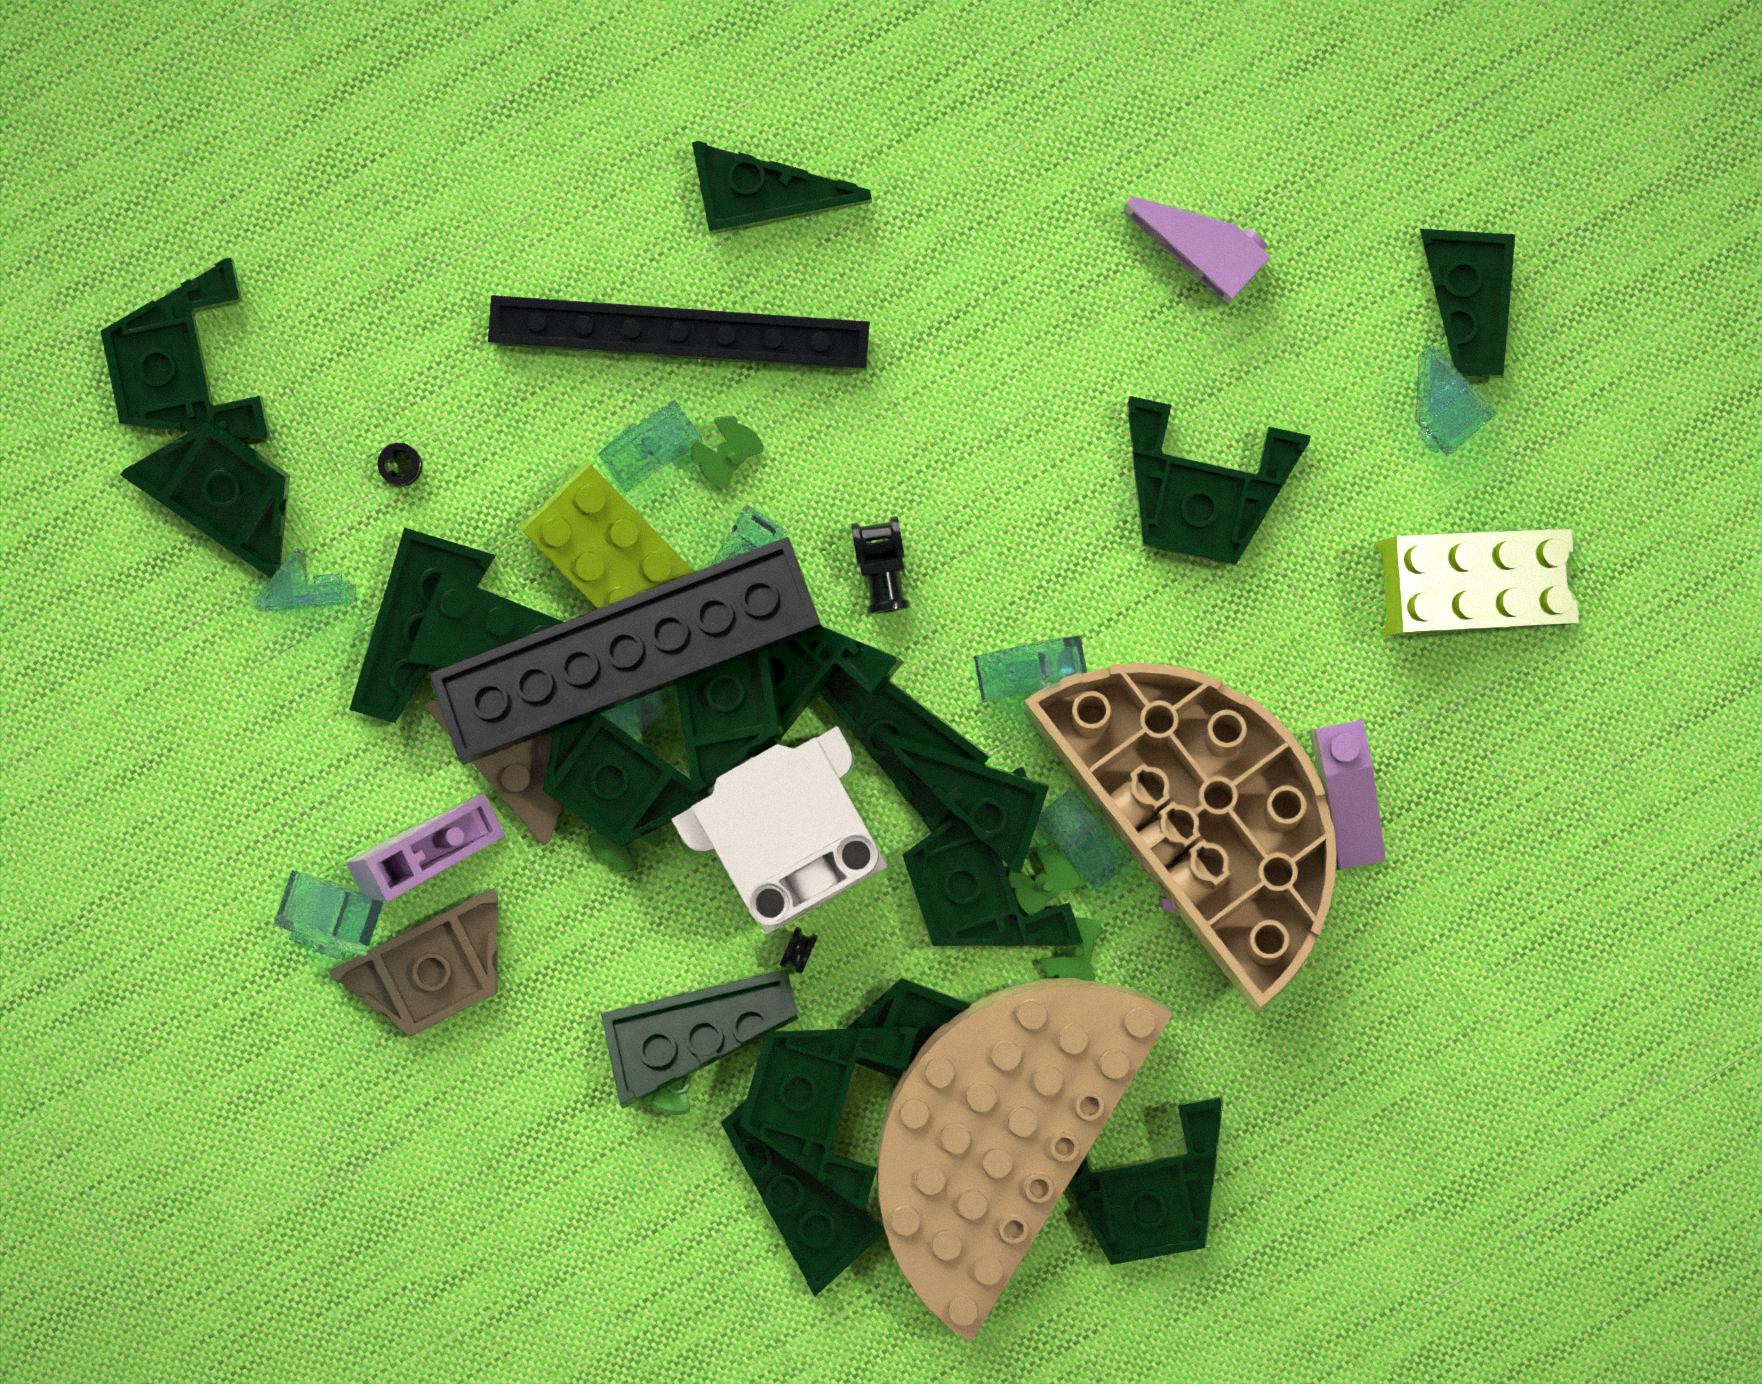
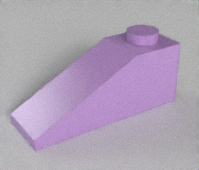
[1123,196,1271,305]
[1309,719,1386,870]
[345,794,506,904]

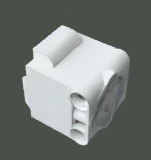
[671,726,888,934]

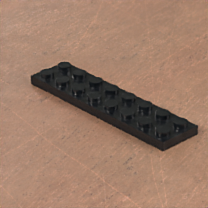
[430,537,823,765]

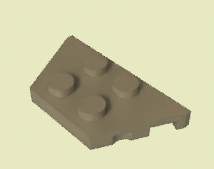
[424,700,563,845]
[328,888,498,1036]

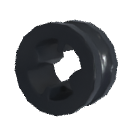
[377,442,423,487]
[780,926,818,975]

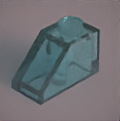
[1415,343,1497,456]
[974,635,1087,703]

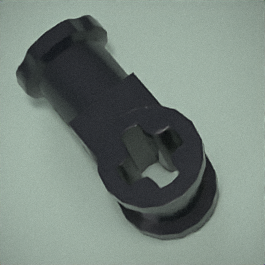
[851,516,910,615]

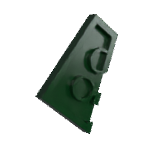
[1420,229,1515,378]

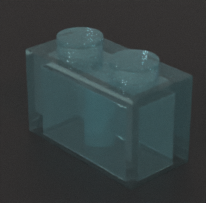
[274,870,384,960]

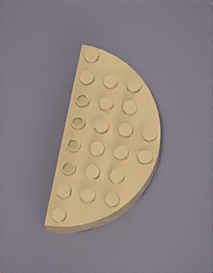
[1024,663,1337,1015]
[876,978,1173,1343]

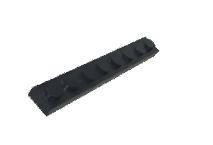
[488,295,870,371]

